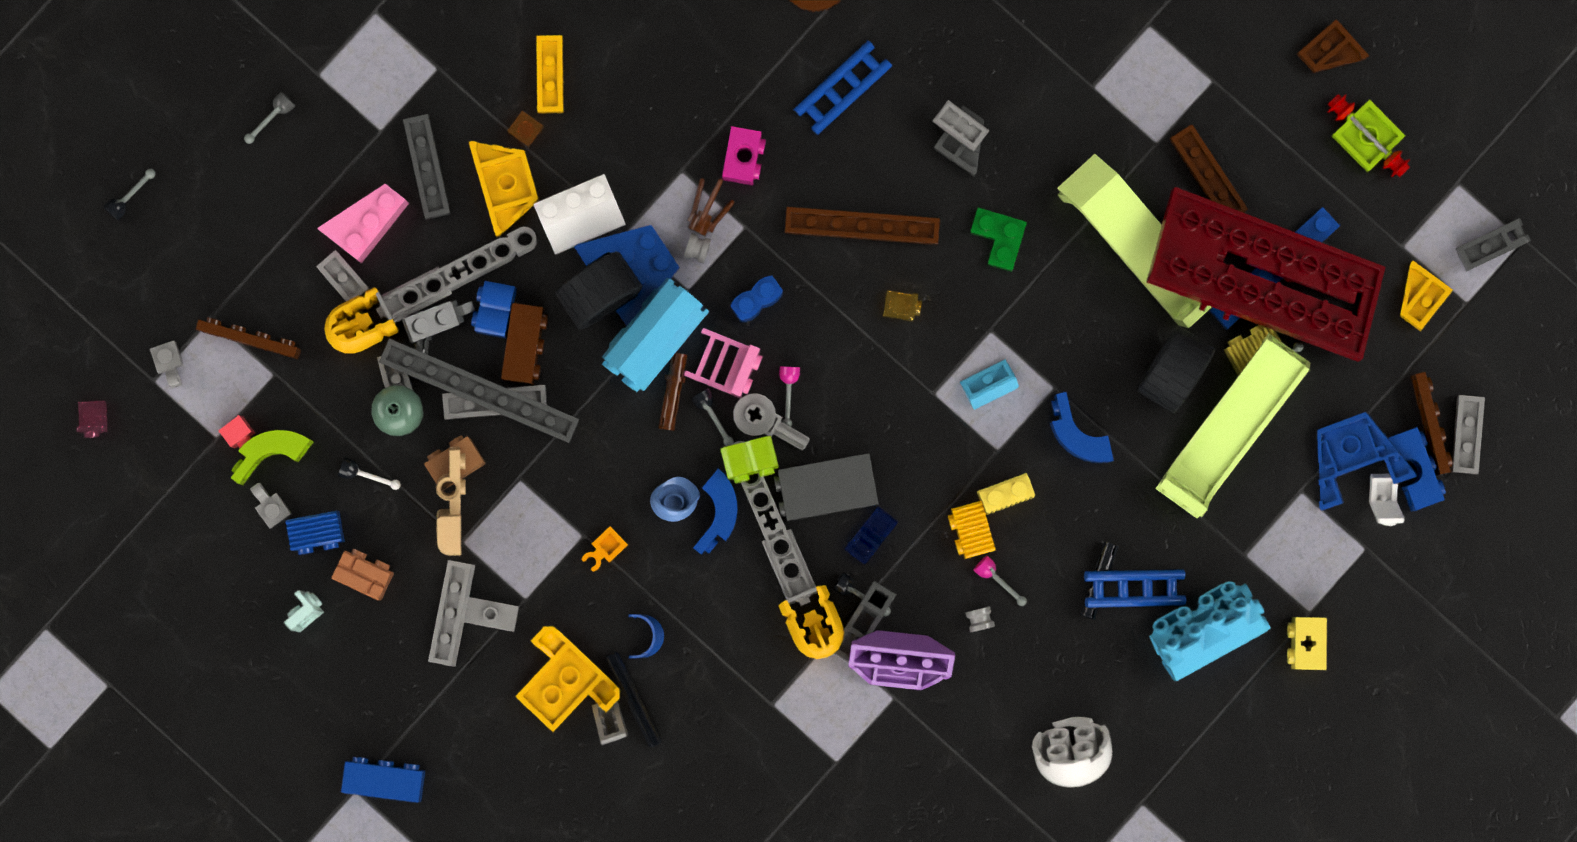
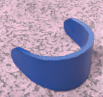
[629,614,664,658]

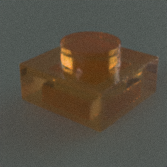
[508,111,544,147]

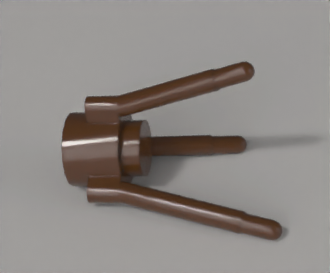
[687,178,735,237]

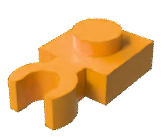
[581,526,628,572]

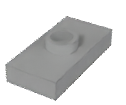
[933,100,989,152]
[464,597,519,632]

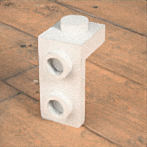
[1369,474,1404,526]

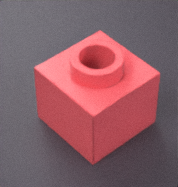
[218,415,255,448]

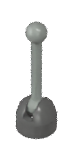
[244,92,296,144]

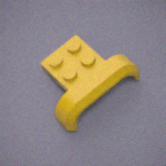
[515,626,620,732]

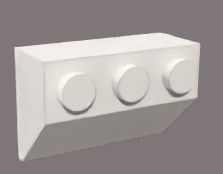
[533,174,626,255]

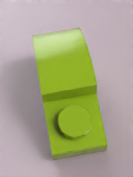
[231,430,314,485]

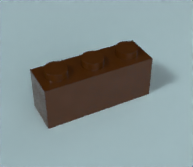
[501,303,548,385]

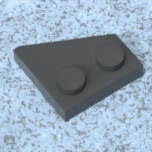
[934,106,984,176]

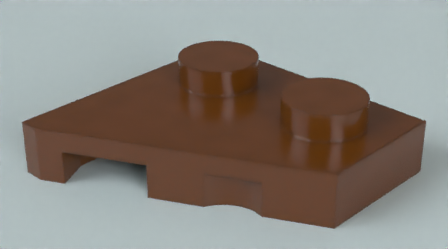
[1297,19,1369,73]

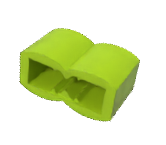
[721,436,779,483]

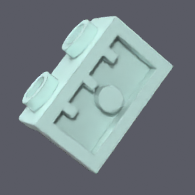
[284,590,324,632]

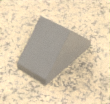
[592,701,628,745]

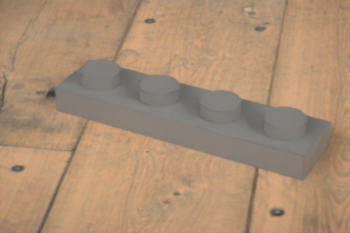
[442,385,547,420]
[428,560,475,667]

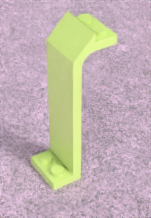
[1057,154,1211,328]
[1156,333,1311,519]

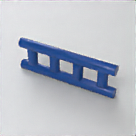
[794,41,892,135]
[1084,569,1186,608]

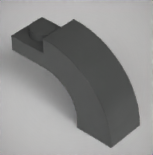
[834,581,896,662]

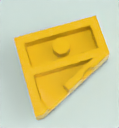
[1400,261,1453,331]

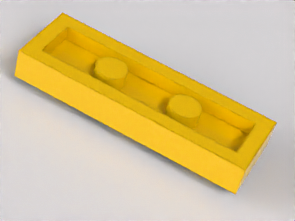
[537,35,564,113]

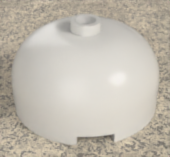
[1032,717,1112,787]

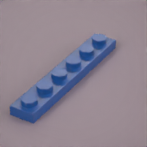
[1210,207,1340,330]

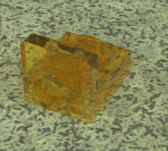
[883,290,922,321]

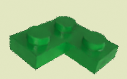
[970,208,1027,272]

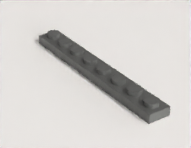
[379,339,580,443]

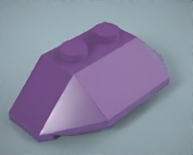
[848,630,955,690]

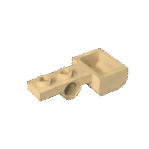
[437,447,465,555]

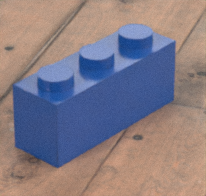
[341,757,426,803]

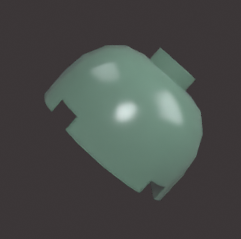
[371,385,423,436]

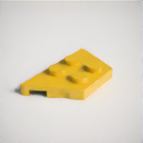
[469,141,539,237]

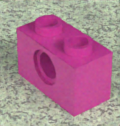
[722,126,766,185]

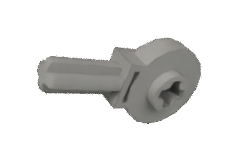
[733,393,809,450]

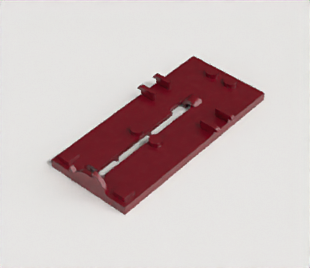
[1146,187,1386,362]

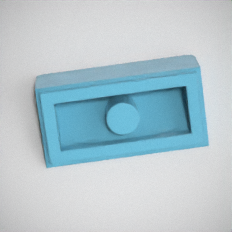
[960,359,1019,410]

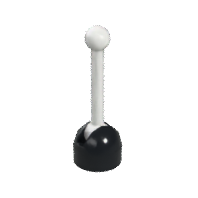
[338,457,400,490]

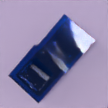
[845,506,898,565]

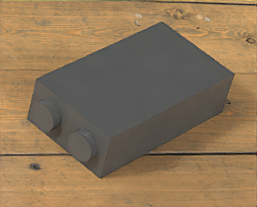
[774,453,879,522]

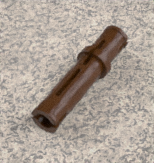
[658,353,688,431]

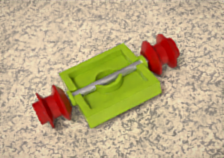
[1328,94,1411,177]

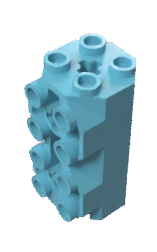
[602,278,709,392]
[1149,581,1271,681]

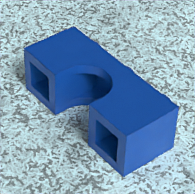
[1388,427,1446,511]

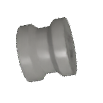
[684,233,711,264]
[965,607,995,632]

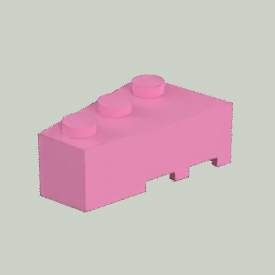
[317,184,409,263]

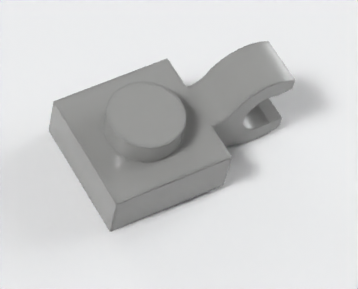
[150,340,184,388]
[250,483,292,529]

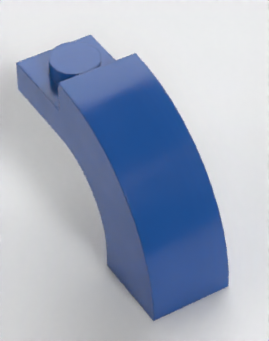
[1050,392,1114,463]
[693,468,738,555]

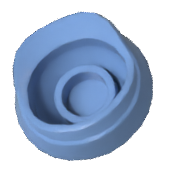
[650,477,700,522]

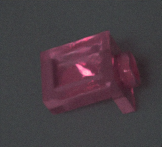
[76,401,107,438]

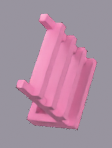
[684,328,763,398]

